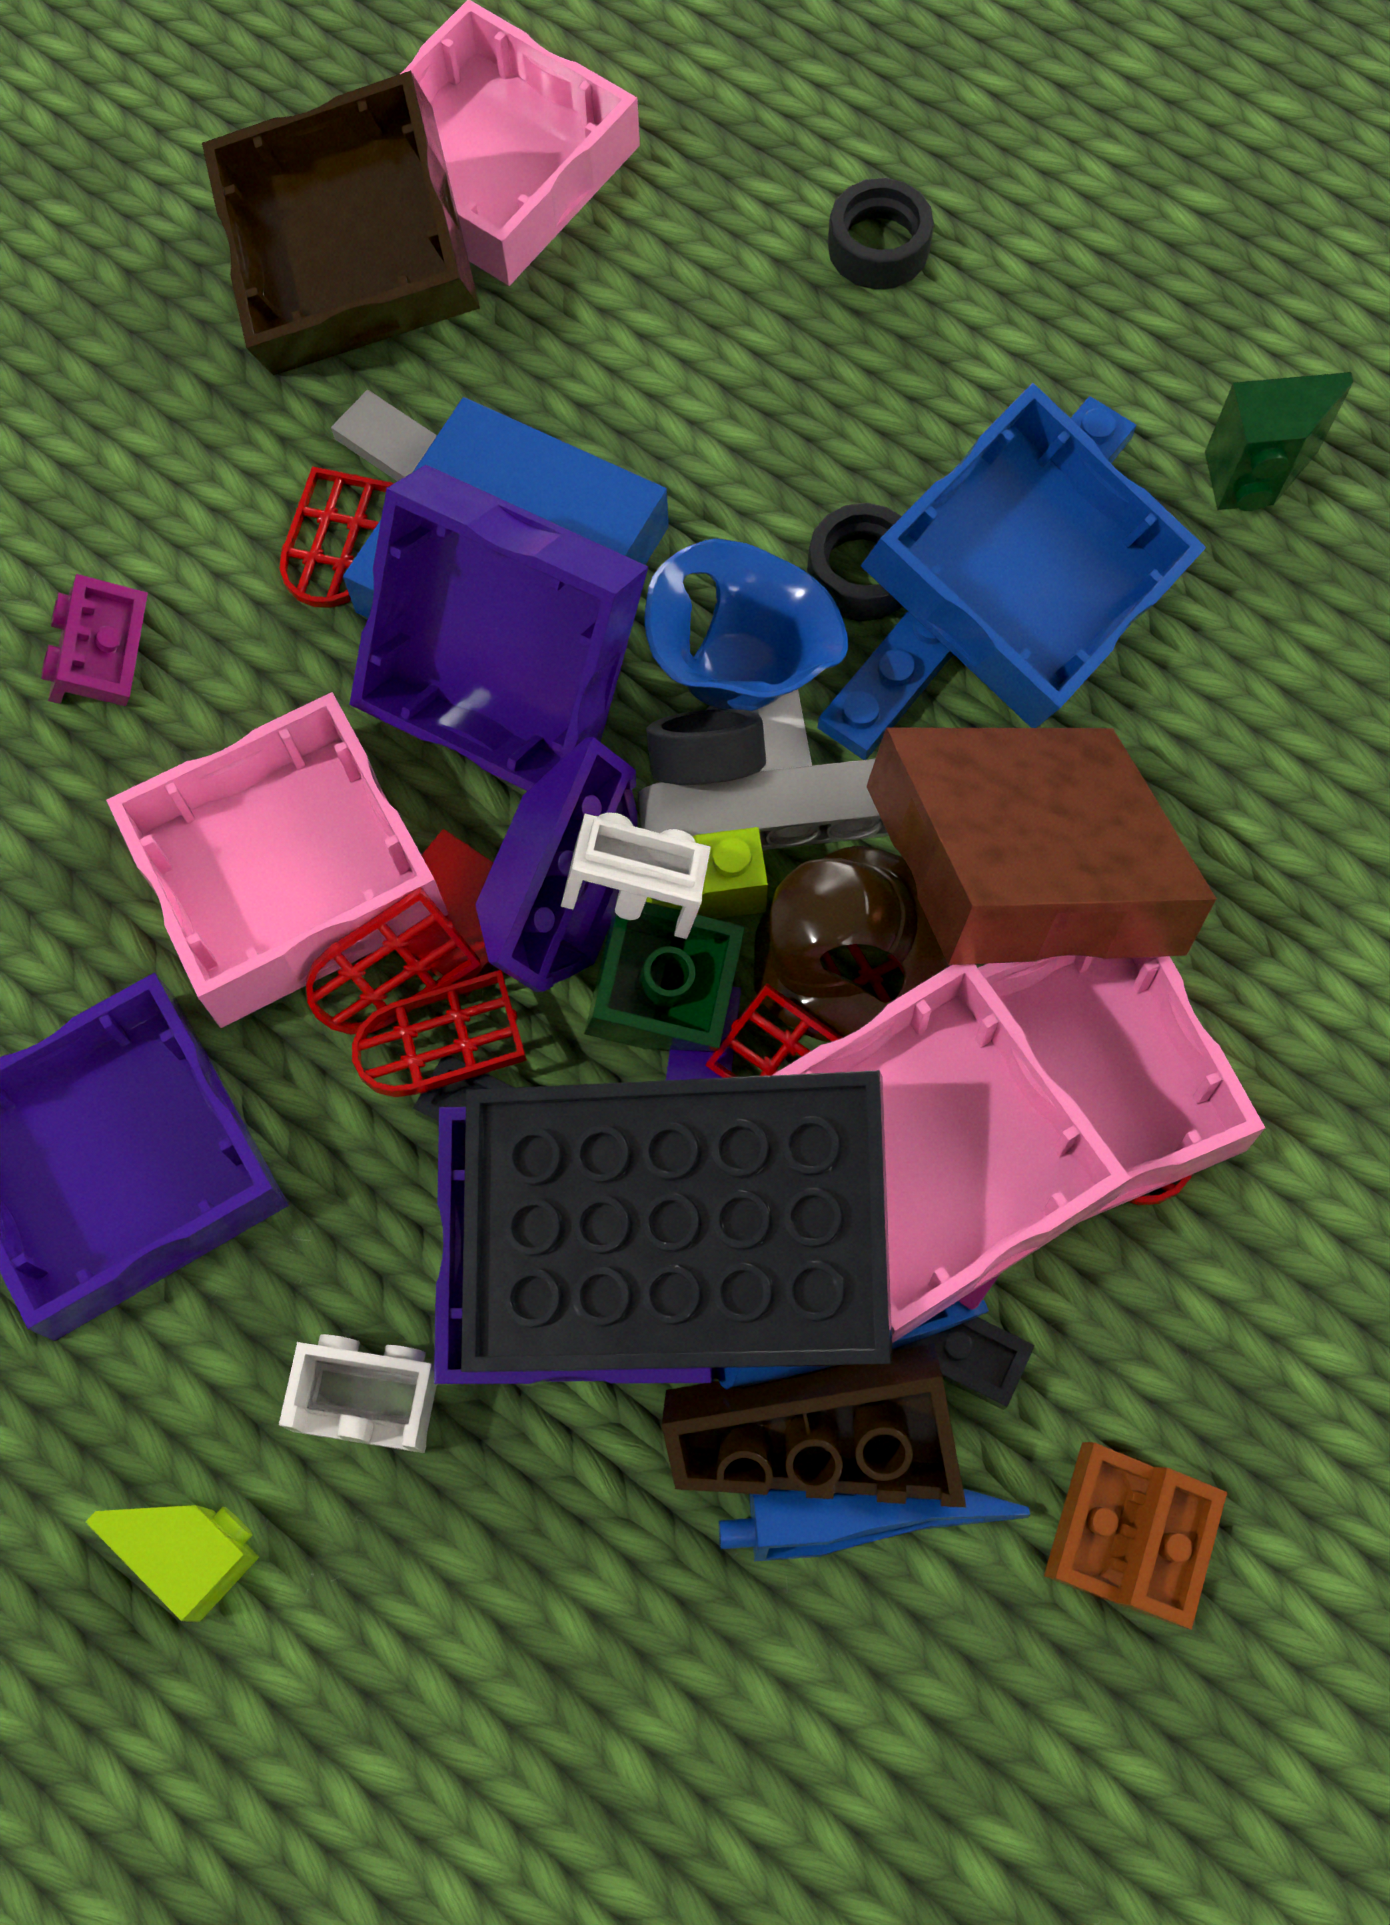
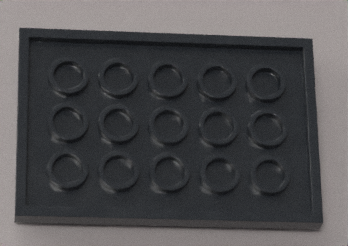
[461,1070,893,1373]

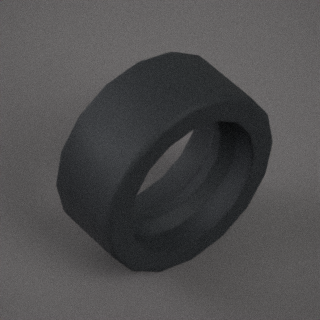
[828,178,934,290]
[807,503,902,622]
[646,709,766,785]

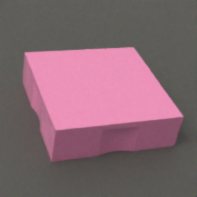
[400,0,640,286]
[106,692,449,1028]
[978,955,1265,1221]
[773,964,1131,1343]

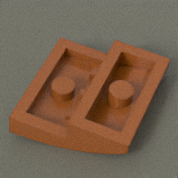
[1044,1442,1227,1630]

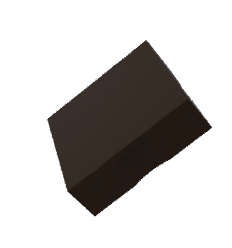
[202,70,480,376]

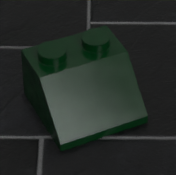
[1205,372,1354,511]
[584,902,745,1051]

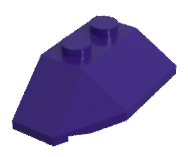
[475,737,638,992]

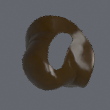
[753,846,949,1042]

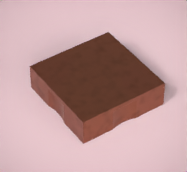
[866,727,1217,965]

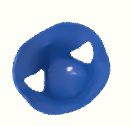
[645,538,848,711]

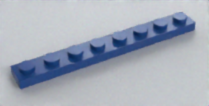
[817,396,1136,760]

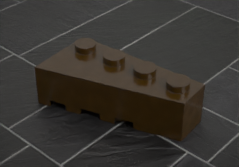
[661,1344,967,1508]

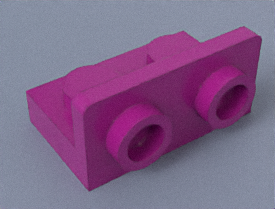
[41,574,148,706]

